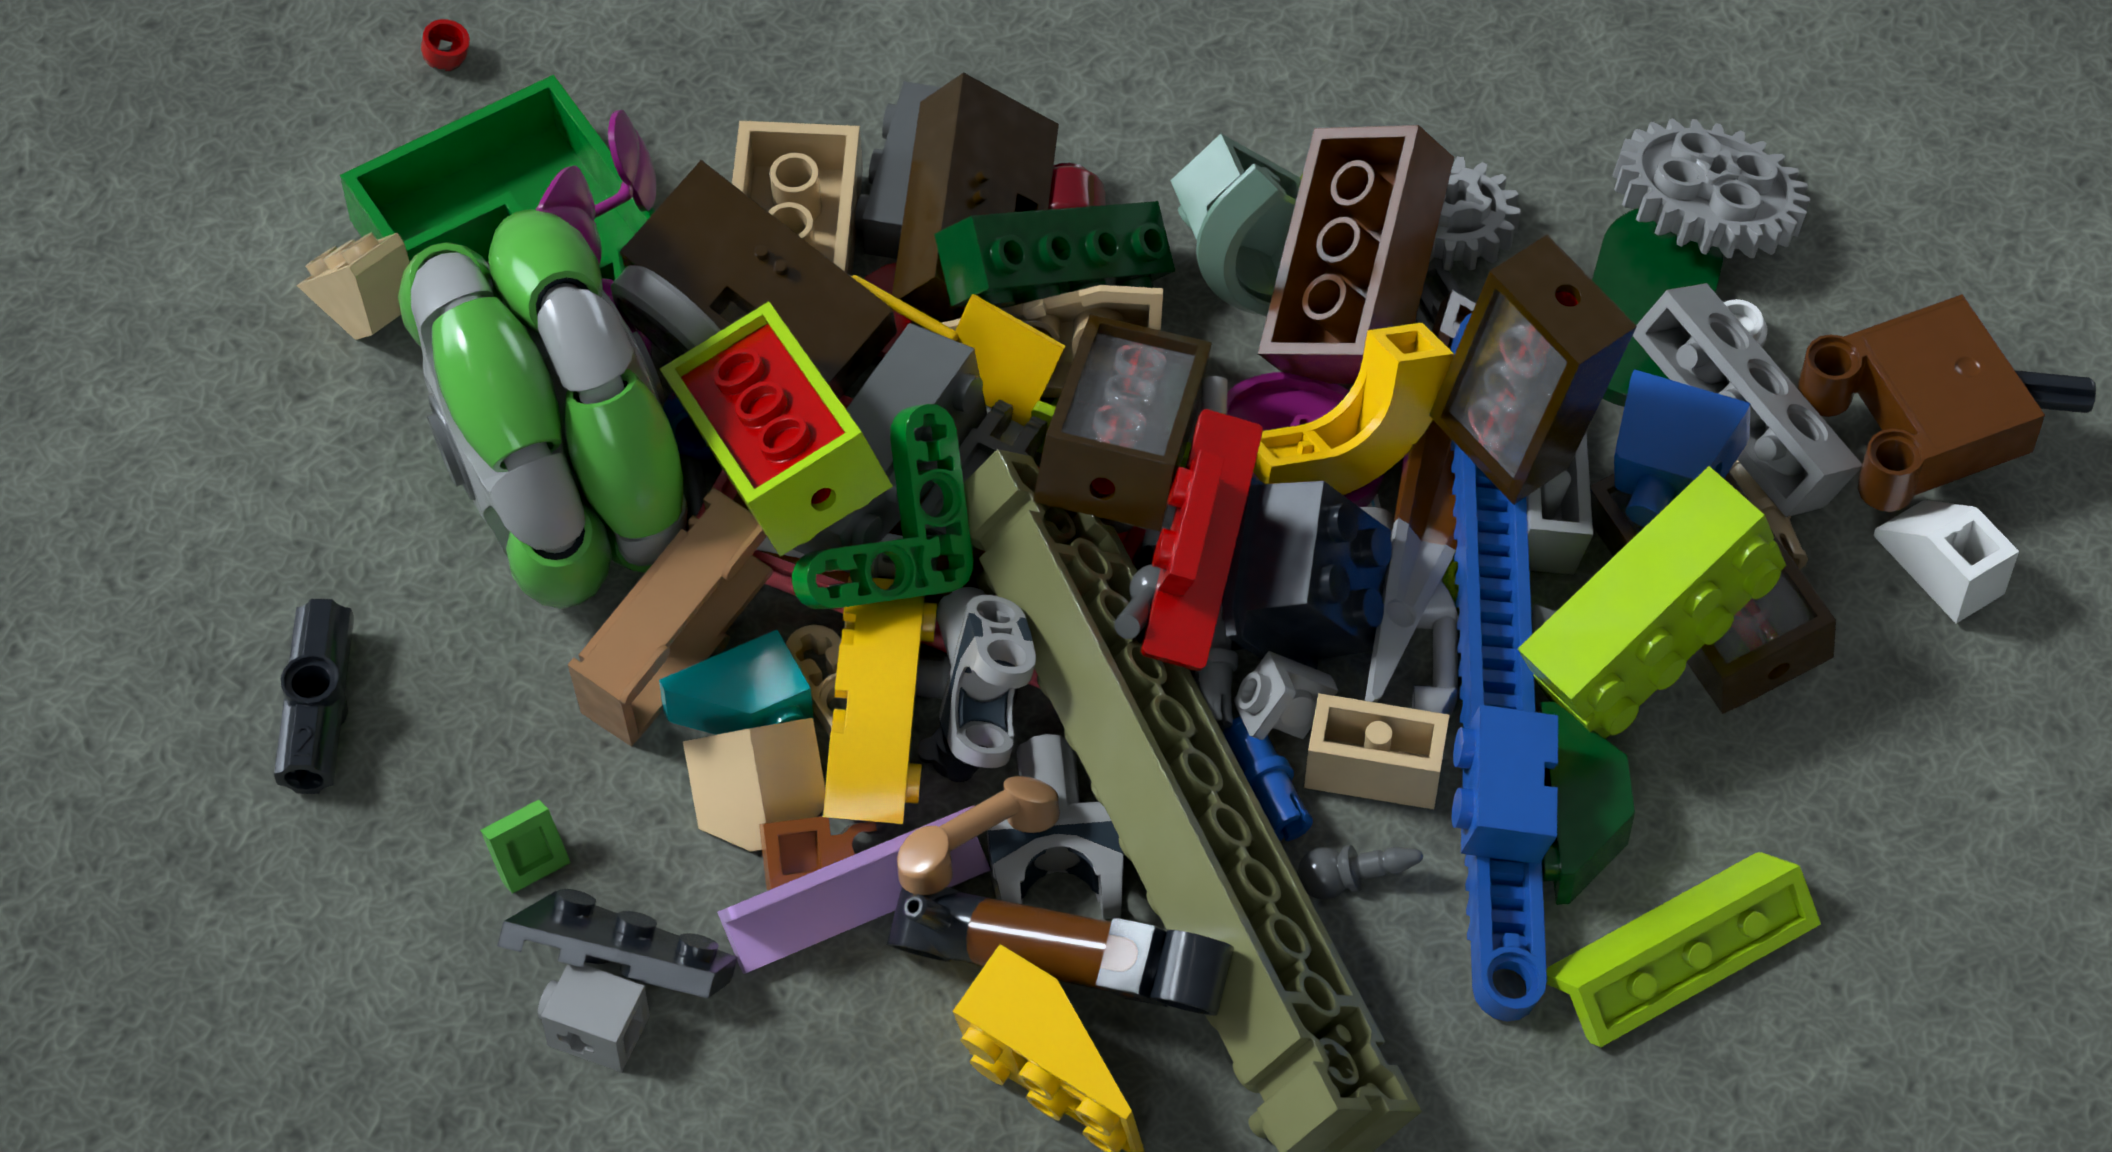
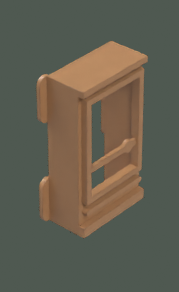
[568,487,773,747]

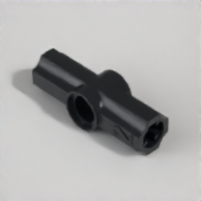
[274,599,354,794]

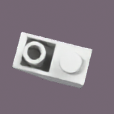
[1874,500,2019,623]

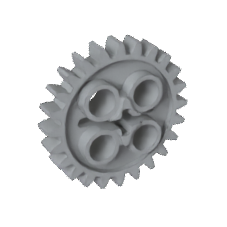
[1613,119,1810,258]

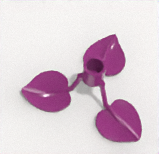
[535,109,656,358]

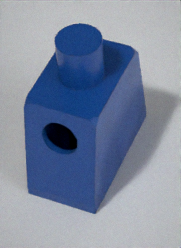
[1614,369,1751,527]

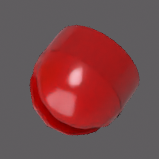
[421,19,470,71]

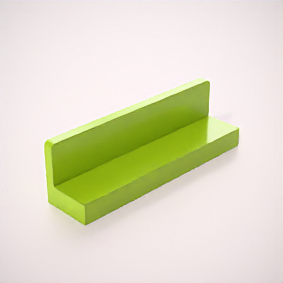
[1546,852,1821,1048]

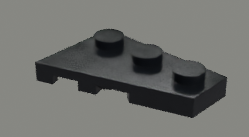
[497,889,738,998]

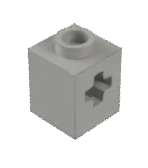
[538,964,650,1072]

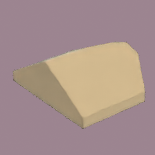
[683,718,825,852]

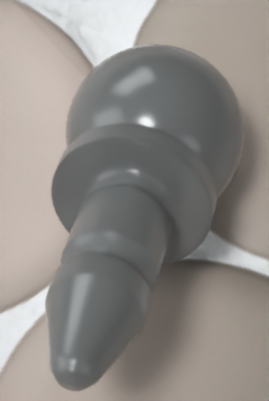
[1297,845,1423,899]

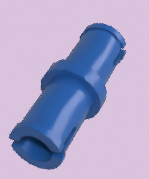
[1223,716,1313,841]

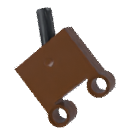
[1797,294,2096,512]

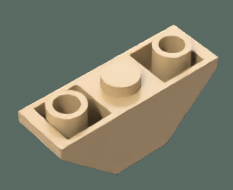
[297,232,410,340]

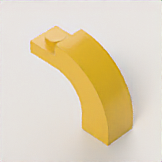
[1253,323,1454,495]

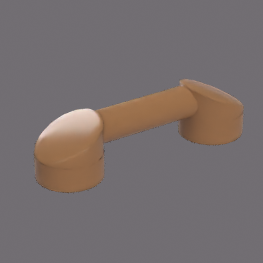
[897,776,1060,895]

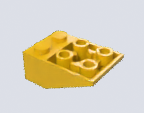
[953,944,1145,1152]

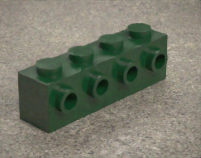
[934,201,1175,309]

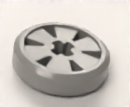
[611,265,721,360]

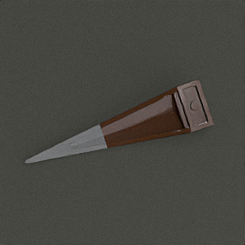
[1365,290,1476,703]

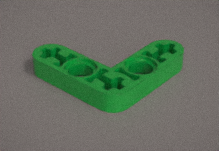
[792,404,973,609]

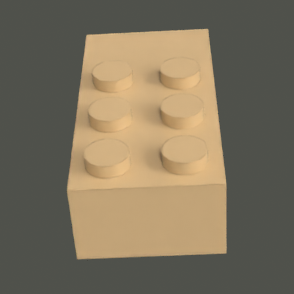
[720,121,863,324]

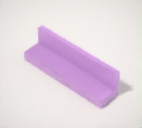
[717,805,991,974]

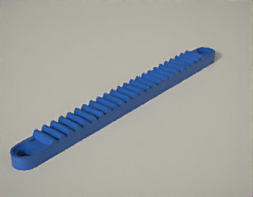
[1451,313,1547,1022]

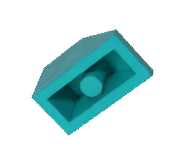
[659,630,814,735]

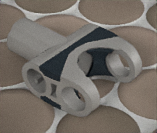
[936,587,1036,768]
[987,734,1124,919]

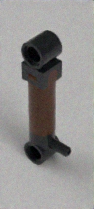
[886,887,1234,1016]

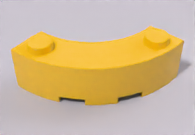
[823,576,937,824]

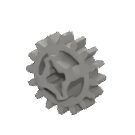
[1429,156,1521,271]

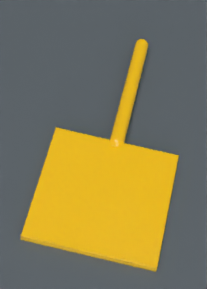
[851,275,1066,426]

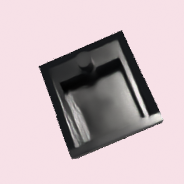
[1222,475,1392,670]

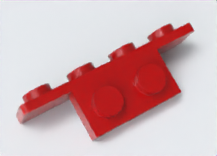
[1141,409,1263,671]

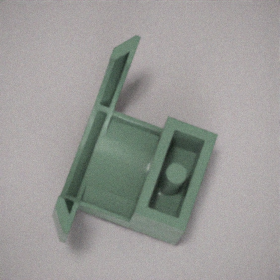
[1170,133,1301,316]

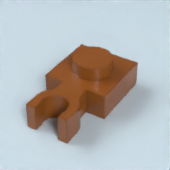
[759,816,877,890]

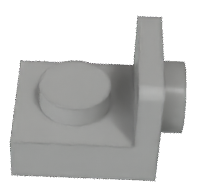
[1234,651,1338,740]

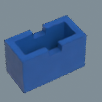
[1452,705,1558,864]

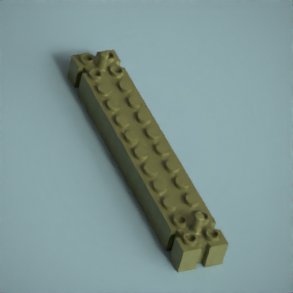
[964,449,1422,1152]

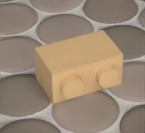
[1304,693,1449,810]

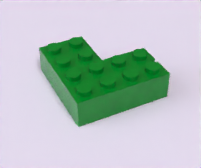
[340,74,655,281]

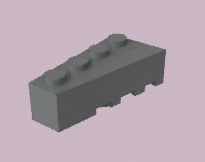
[793,323,987,573]

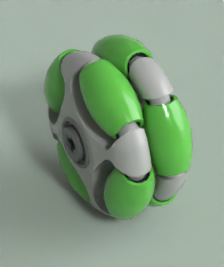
[398,209,687,609]

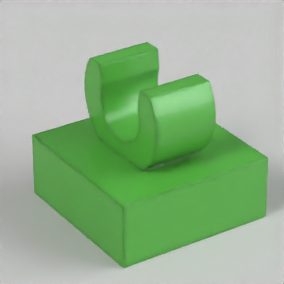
[480,799,571,894]

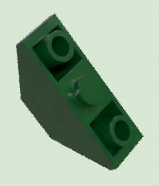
[1539,702,1635,905]

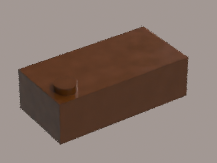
[1258,125,1455,384]

